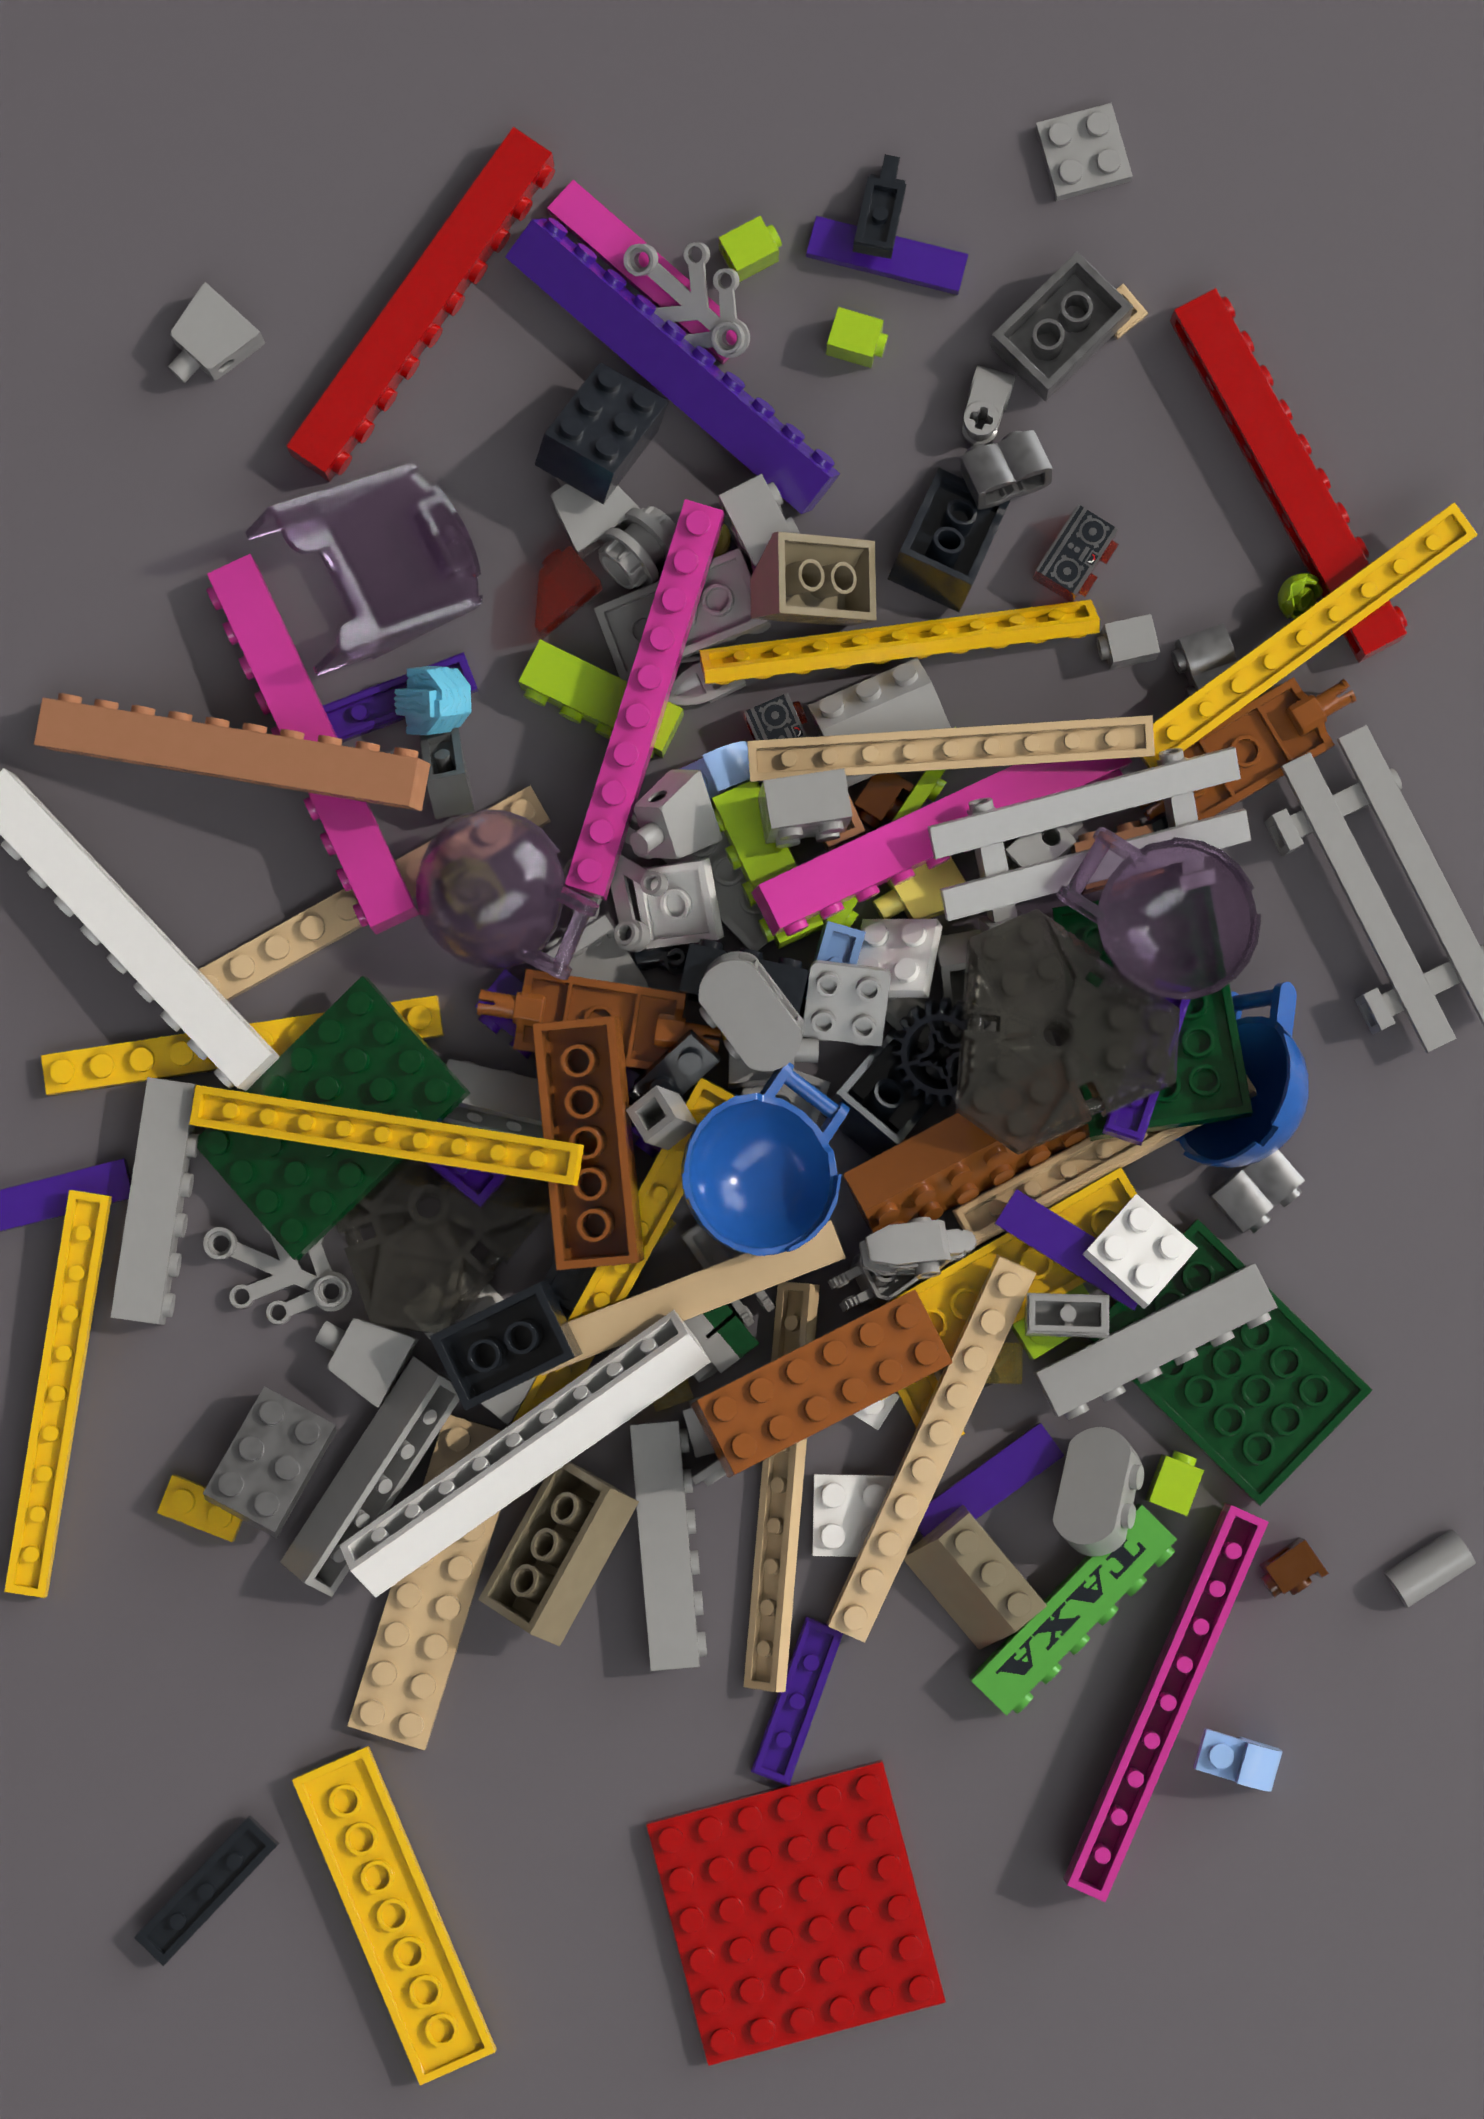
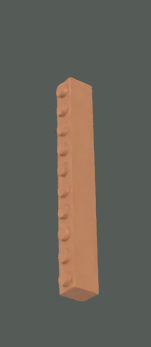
[34,693,430,811]

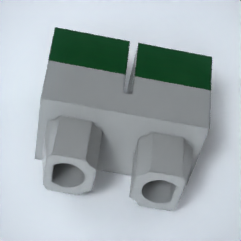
[683,1304,759,1382]

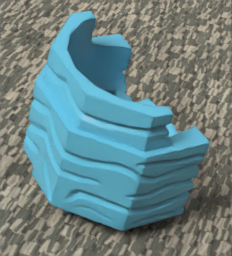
[394,666,472,735]

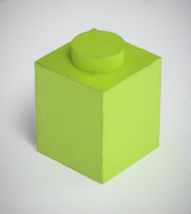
[718,216,782,282]
[826,307,888,368]
[1145,1450,1204,1516]

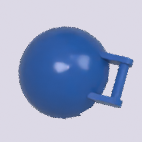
[1175,982,1309,1168]
[681,1063,850,1256]

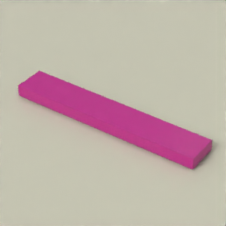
[547,180,737,365]

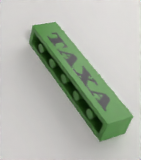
[969,1503,1177,1716]

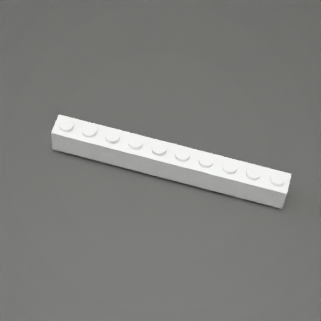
[0,768,280,1091]
[339,1310,711,1597]

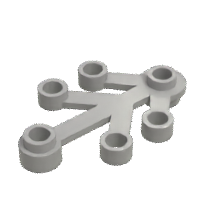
[624,242,750,358]
[564,827,668,952]
[203,1224,352,1325]

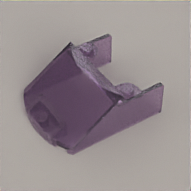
[245,463,483,675]

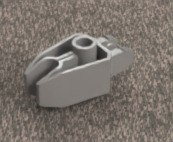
[859,1217,977,1279]
[828,1253,919,1312]

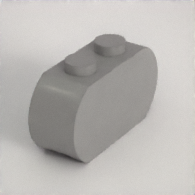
[698,951,804,1071]
[1052,1427,1144,1556]

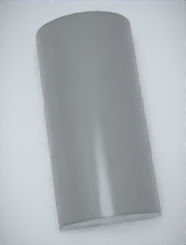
[1025,1293,1109,1338]
[1383,1529,1476,1608]

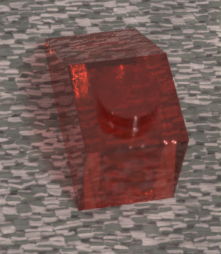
[535,546,602,640]

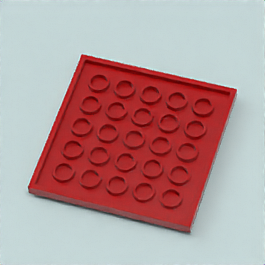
[646,1760,946,2066]

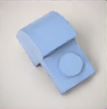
[680,741,762,801]
[1193,1728,1283,1791]

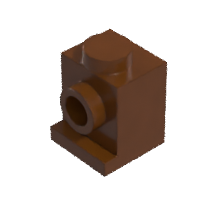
[854,773,914,830]
[1260,1537,1329,1598]

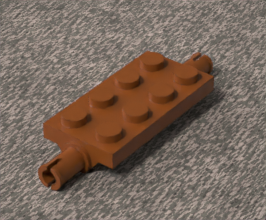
[1139,677,1356,821]
[477,969,721,1070]

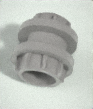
[598,506,676,589]

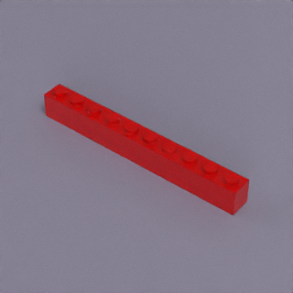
[286,127,555,482]
[1170,288,1408,663]

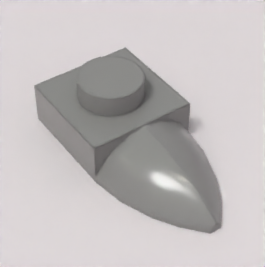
[668,662,746,706]

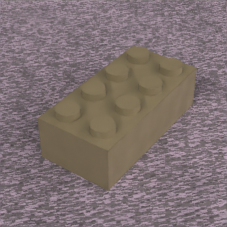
[478,1462,639,1647]

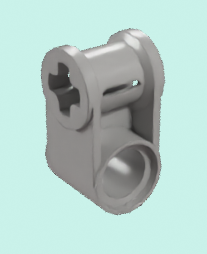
[962,365,1016,446]

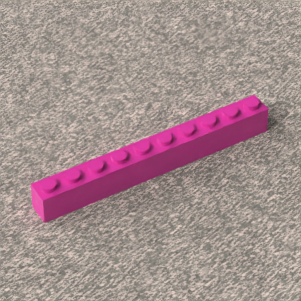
[565,499,724,901]
[206,554,419,935]
[751,758,1132,937]
[1063,1503,1269,1902]

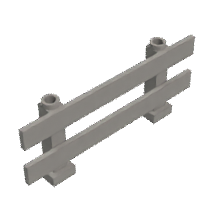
[1264,725,1484,1053]
[927,746,1251,942]

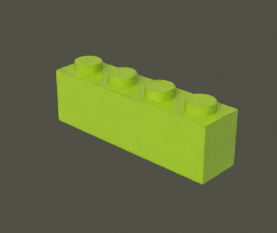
[518,639,684,759]
[711,781,824,949]

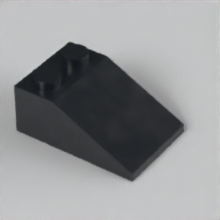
[887,468,1010,612]
[821,1027,964,1158]

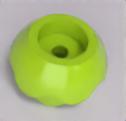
[1277,573,1323,619]

